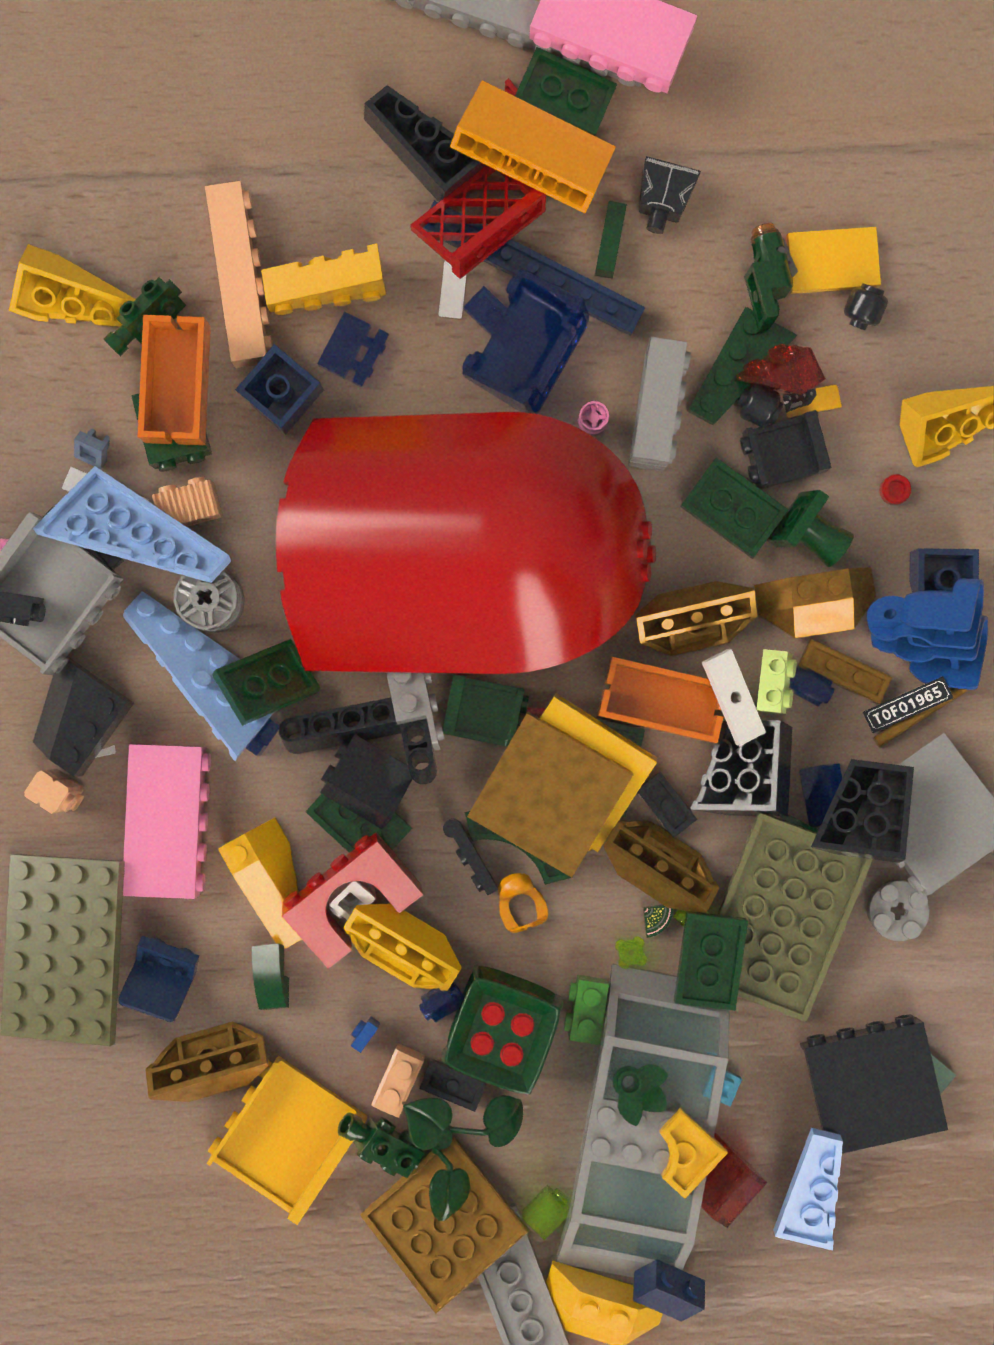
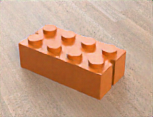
[137,315,211,445]
[597,657,723,743]

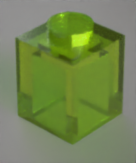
[522,1184,569,1240]

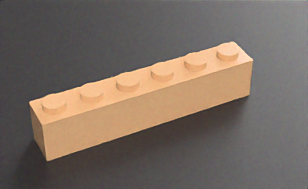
[205,181,273,368]

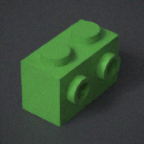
[564,975,609,1045]

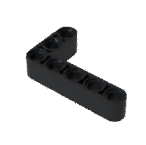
[279,697,437,784]

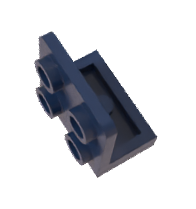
[118,936,199,1022]

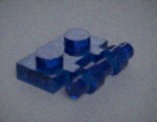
[317,311,389,387]

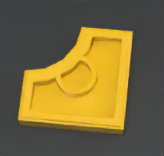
[659,1107,728,1199]

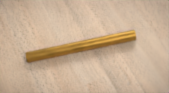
[873,682,980,748]

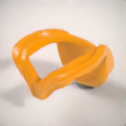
[498,873,549,933]

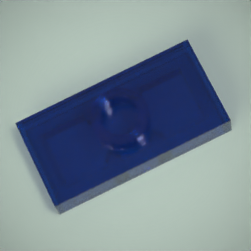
[463,286,526,350]

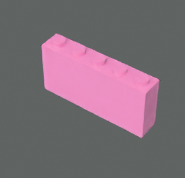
[529,0,697,93]
[123,744,211,899]

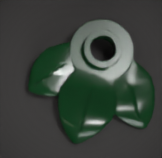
[613,1064,668,1126]

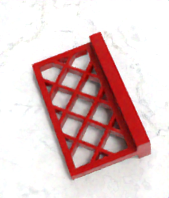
[410,166,546,279]

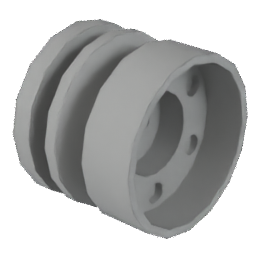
[173,571,245,633]

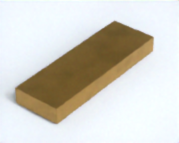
[797,639,892,704]

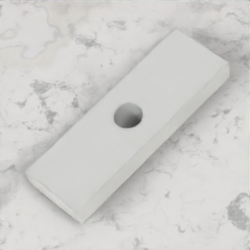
[702,649,766,746]

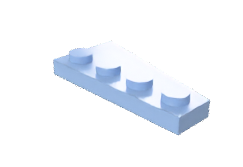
[773,1128,843,1251]

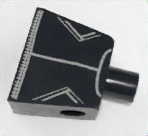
[639,156,701,234]

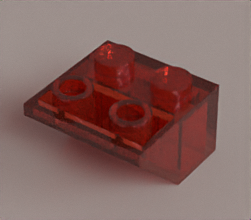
[736,343,826,395]
[690,1133,768,1228]

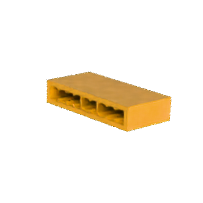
[450,80,616,213]

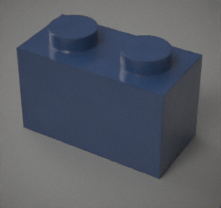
[633,1259,705,1322]

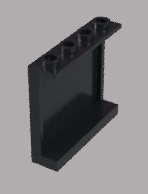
[800,1014,948,1154]

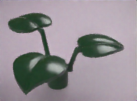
[403,1095,523,1222]

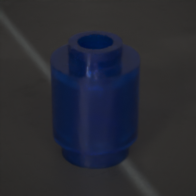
[789,666,835,706]
[419,981,464,1023]

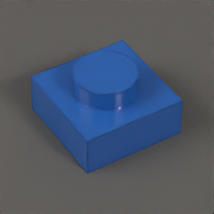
[351,1016,380,1053]

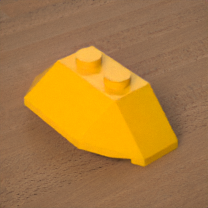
[343,904,462,991]
[546,1261,663,1345]

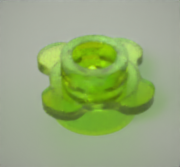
[615,936,647,969]

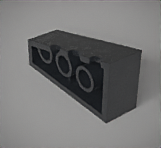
[364,85,487,202]

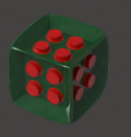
[442,965,563,1095]

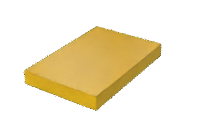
[786,227,881,294]

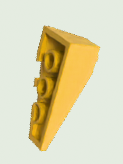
[9,244,136,327]
[900,386,994,468]
[218,817,302,949]

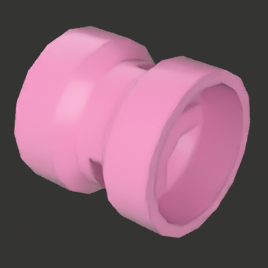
[578,401,609,436]

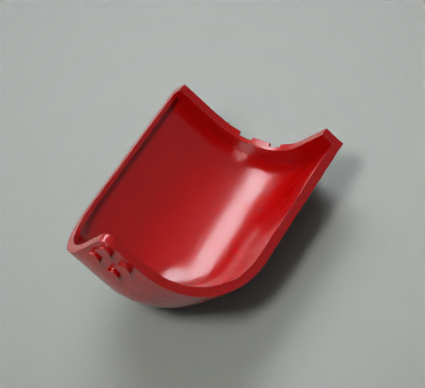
[276,412,656,674]

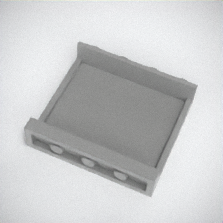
[0,512,123,675]
[894,733,994,896]

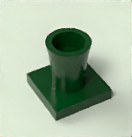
[767,490,854,567]

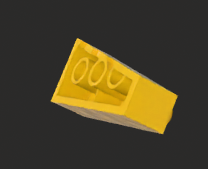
[261,243,387,315]

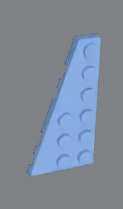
[33,466,231,583]
[123,591,274,761]

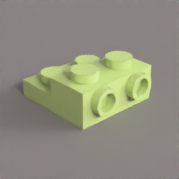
[756,649,797,715]

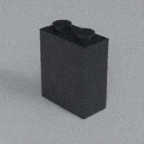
[320,735,413,829]

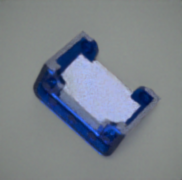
[462,269,589,414]

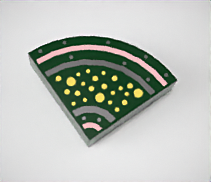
[643,905,674,938]

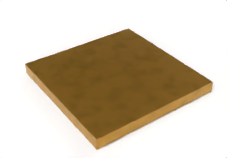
[467,712,633,878]
[360,1134,529,1314]

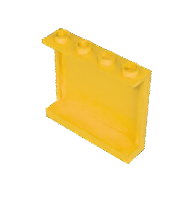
[540,693,657,852]
[206,1055,368,1225]

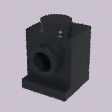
[0,591,46,626]

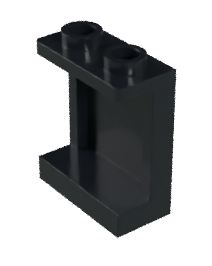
[740,410,832,489]

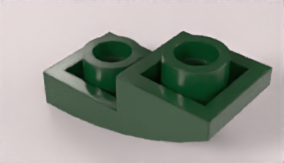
[252,943,289,1010]

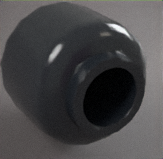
[844,283,888,330]
[737,383,784,428]

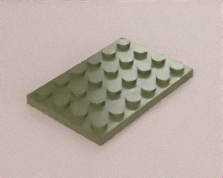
[717,812,873,1022]
[0,854,125,1046]

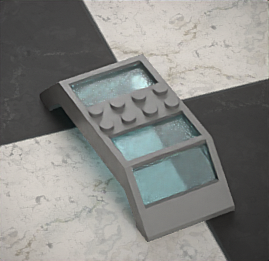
[556,964,730,1278]

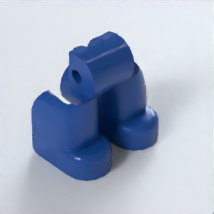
[867,578,988,690]

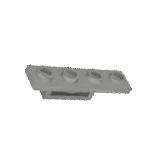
[386,672,444,751]

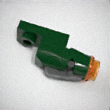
[744,223,798,331]

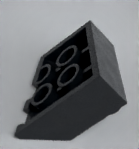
[33,656,134,777]
[690,720,793,816]
[810,759,914,863]

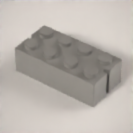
[628,337,691,472]

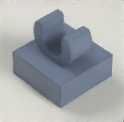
[74,429,110,469]

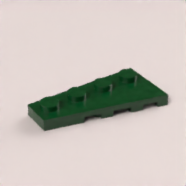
[687,307,797,425]

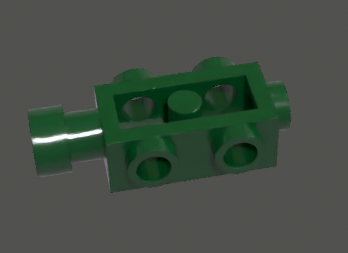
[103,277,186,357]
[338,1112,424,1178]

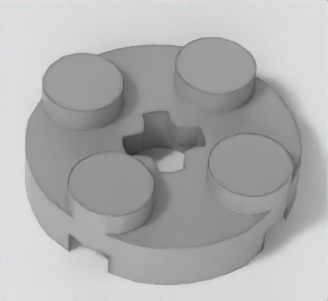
[867,880,929,941]

